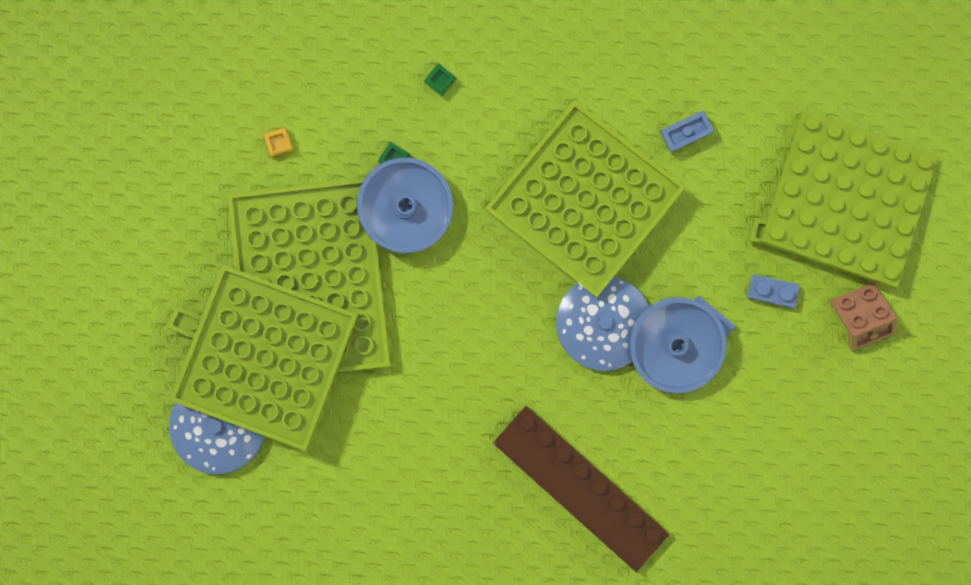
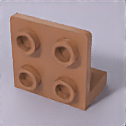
[831,283,897,351]

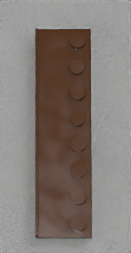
[493,406,670,573]

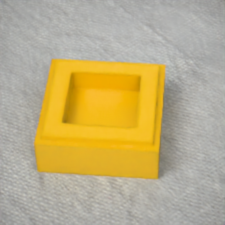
[263,127,294,158]

